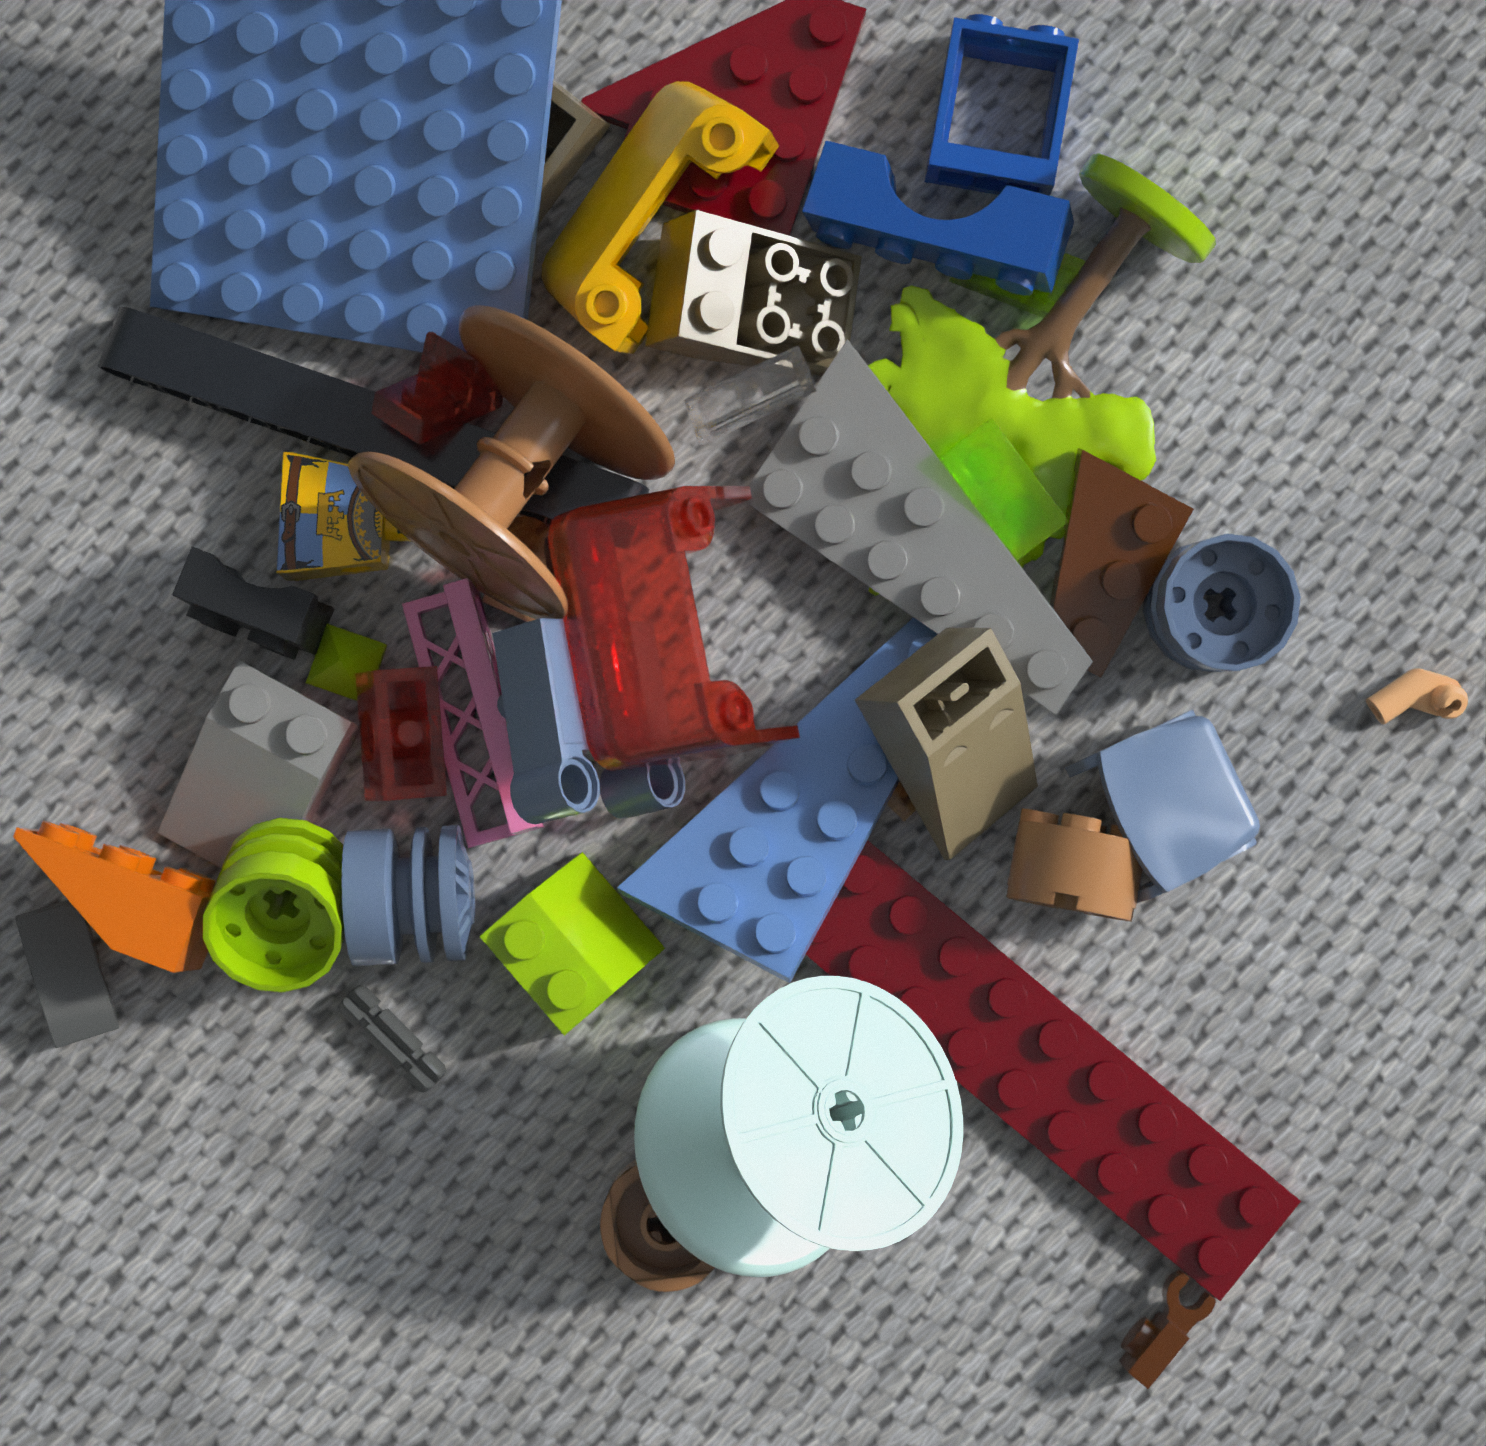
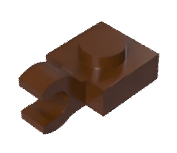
[1119,1269,1216,1389]

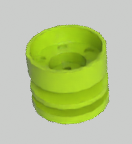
[203,818,345,992]

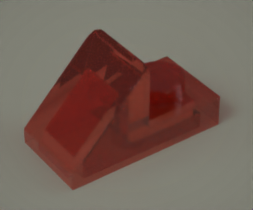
[371,331,504,444]

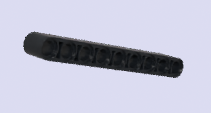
[98,307,650,550]

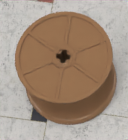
[348,305,675,619]

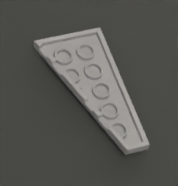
[740,339,1093,715]

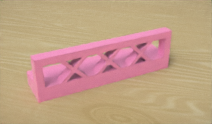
[402,578,544,848]

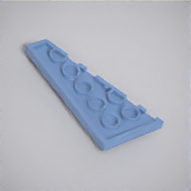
[617,618,938,983]

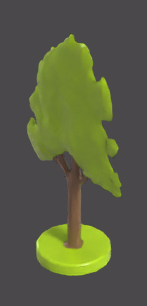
[868,153,1216,596]

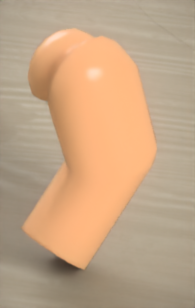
[1366,668,1468,725]

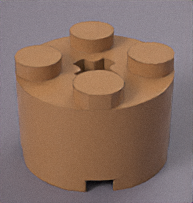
[1006,808,1143,922]
[600,1159,715,1292]

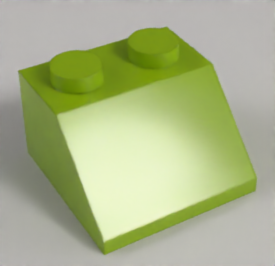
[479,852,665,1036]

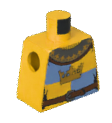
[277,452,411,581]

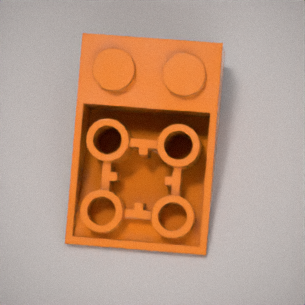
[13,821,216,973]

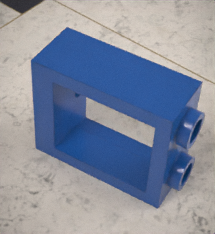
[924,14,1079,196]

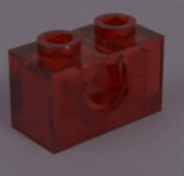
[355,666,447,801]

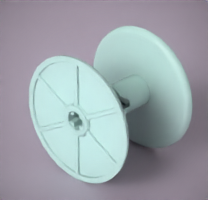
[634,976,963,1277]

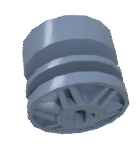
[1143,534,1301,672]
[341,825,475,967]

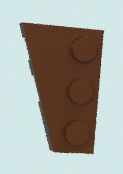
[1050,448,1194,678]

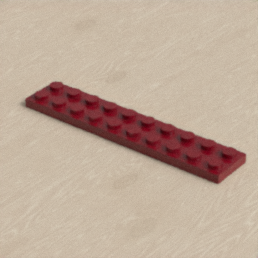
[805,840,1301,1301]

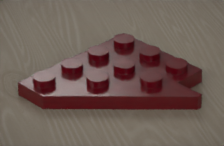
[581,0,867,236]

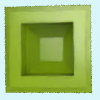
[306,624,388,704]

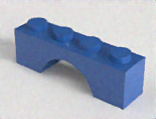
[802,140,1074,295]

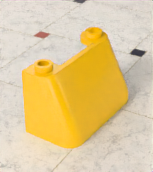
[542,81,779,354]

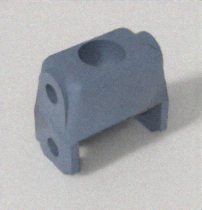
[1065,709,1260,903]

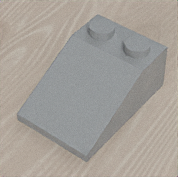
[157,660,363,868]

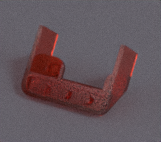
[548,486,800,771]

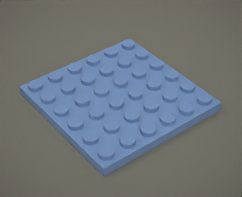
[150,0,562,361]

